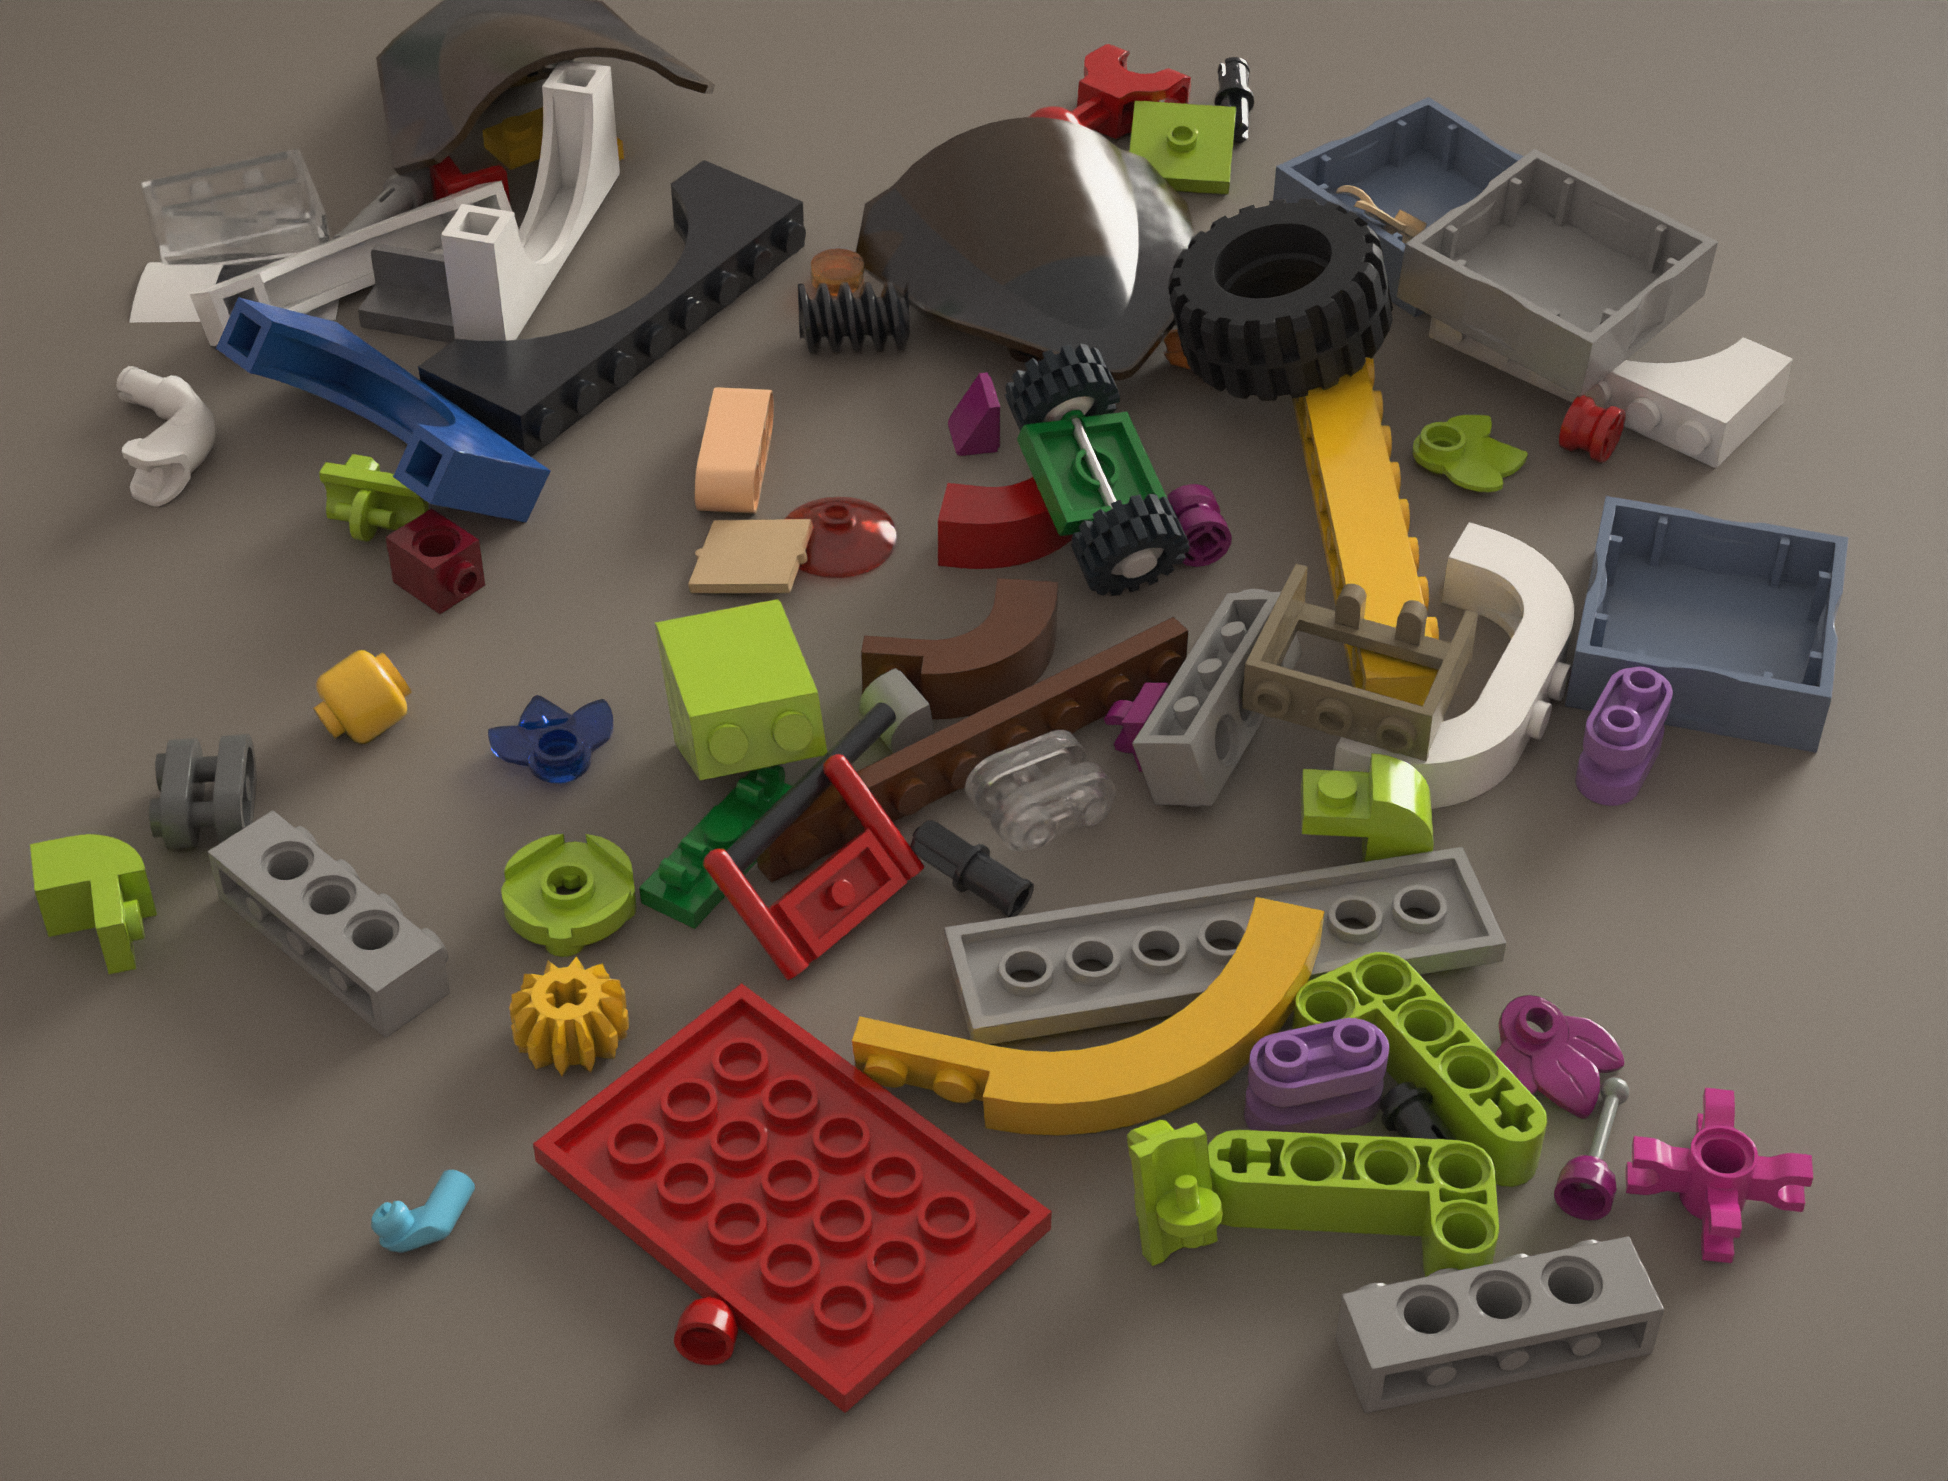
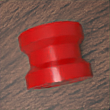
[1559,395,1626,463]

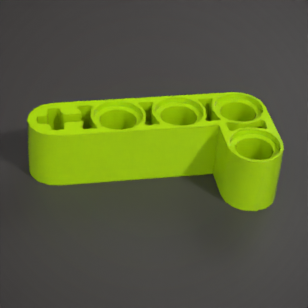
[1292,952,1547,1187]
[1208,1130,1499,1277]

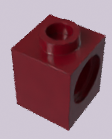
[385,508,485,614]

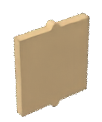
[688,519,813,593]

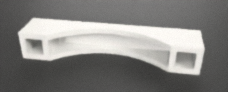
[190,181,520,346]

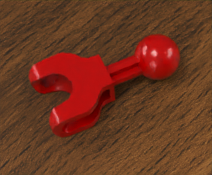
[1029,44,1191,139]

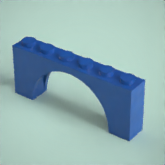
[216,297,551,523]

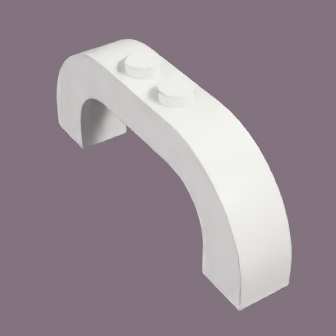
[1333,522,1574,809]

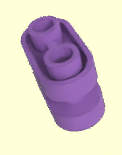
[1575,667,1673,806]
[1244,1018,1389,1134]

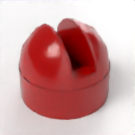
[674,1296,738,1365]

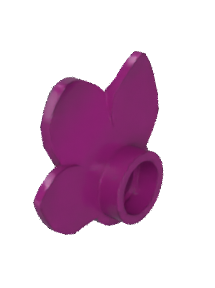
[1495,995,1625,1119]

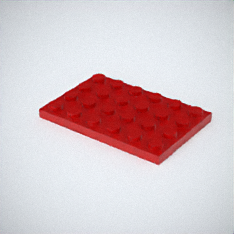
[533,983,1052,1413]

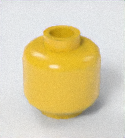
[313,650,412,744]

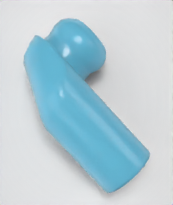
[371,1170,475,1253]

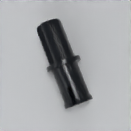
[1214,57,1254,144]
[910,820,1034,917]

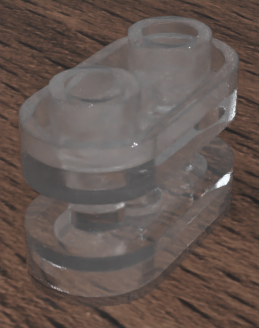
[965,730,1116,851]

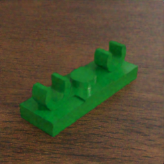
[639,765,792,929]

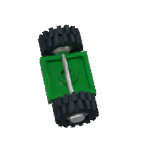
[1004,344,1190,596]

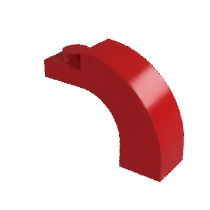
[938,477,1073,569]

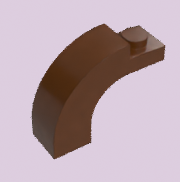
[861,578,1058,720]

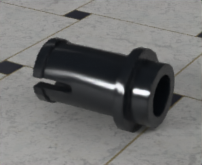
[1379,1081,1458,1140]

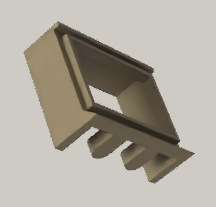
[1242,563,1478,761]

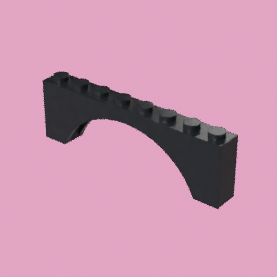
[418,160,806,457]

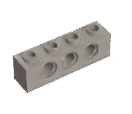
[1132,592,1303,807]
[208,810,450,1038]
[1335,1236,1664,1413]

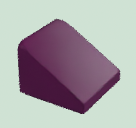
[948,372,1000,456]

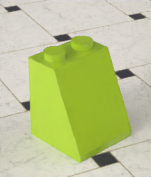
[654,599,827,780]

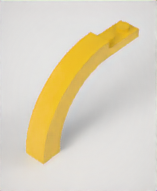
[852,897,1324,1136]

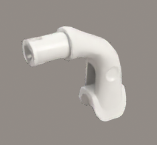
[116,366,215,507]

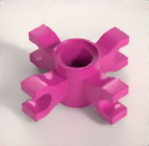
[1625,1088,1813,1263]

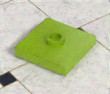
[1129,101,1236,195]

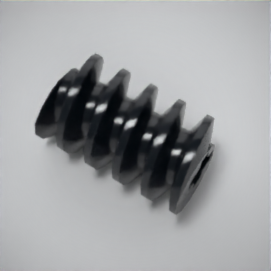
[798,281,910,354]

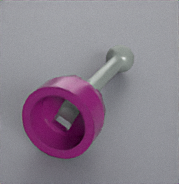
[1554,1077,1629,1220]

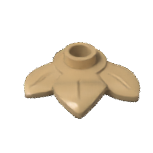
[1336,185,1427,244]

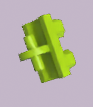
[319,454,429,542]
[1127,1120,1223,1266]

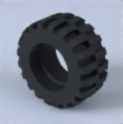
[1168,198,1393,401]

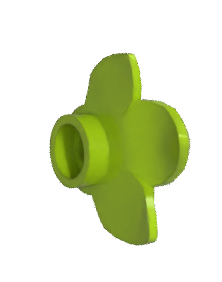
[1412,415,1528,492]

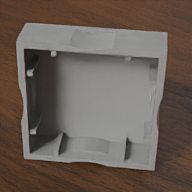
[1397,149,1718,397]

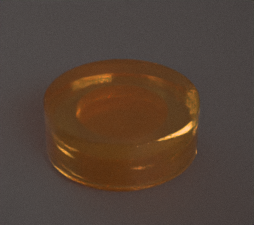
[811,248,864,296]

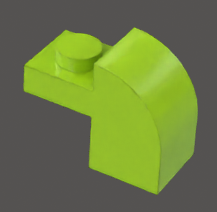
[1301,753,1434,862]
[30,834,157,974]

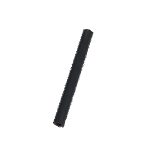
[726,702,896,873]

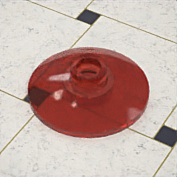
[785,497,896,578]

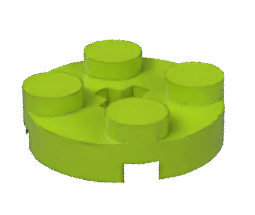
[501,833,637,957]

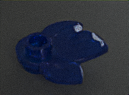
[488,695,614,783]

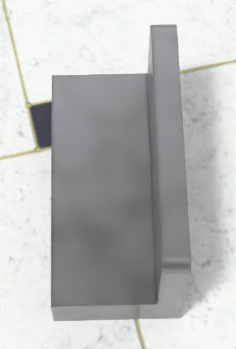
[358,244,455,343]

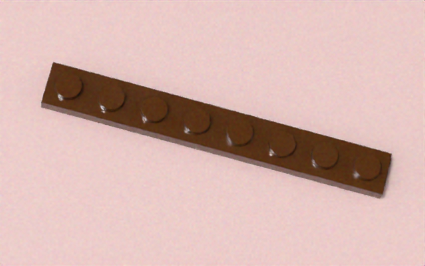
[754,617,1189,883]

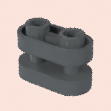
[149,734,257,850]

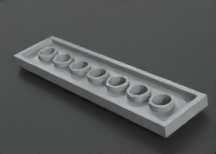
[944,847,1506,1045]

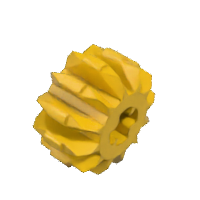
[509,956,629,1077]

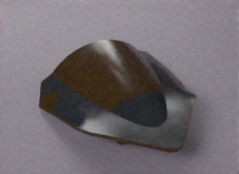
[376,0,715,176]
[854,117,1195,381]

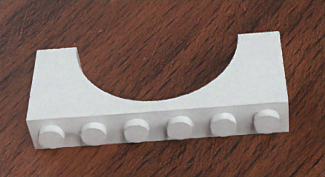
[441,60,620,341]
[1429,316,1793,468]

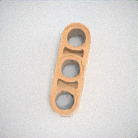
[695,387,774,514]

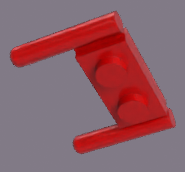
[703,754,925,981]

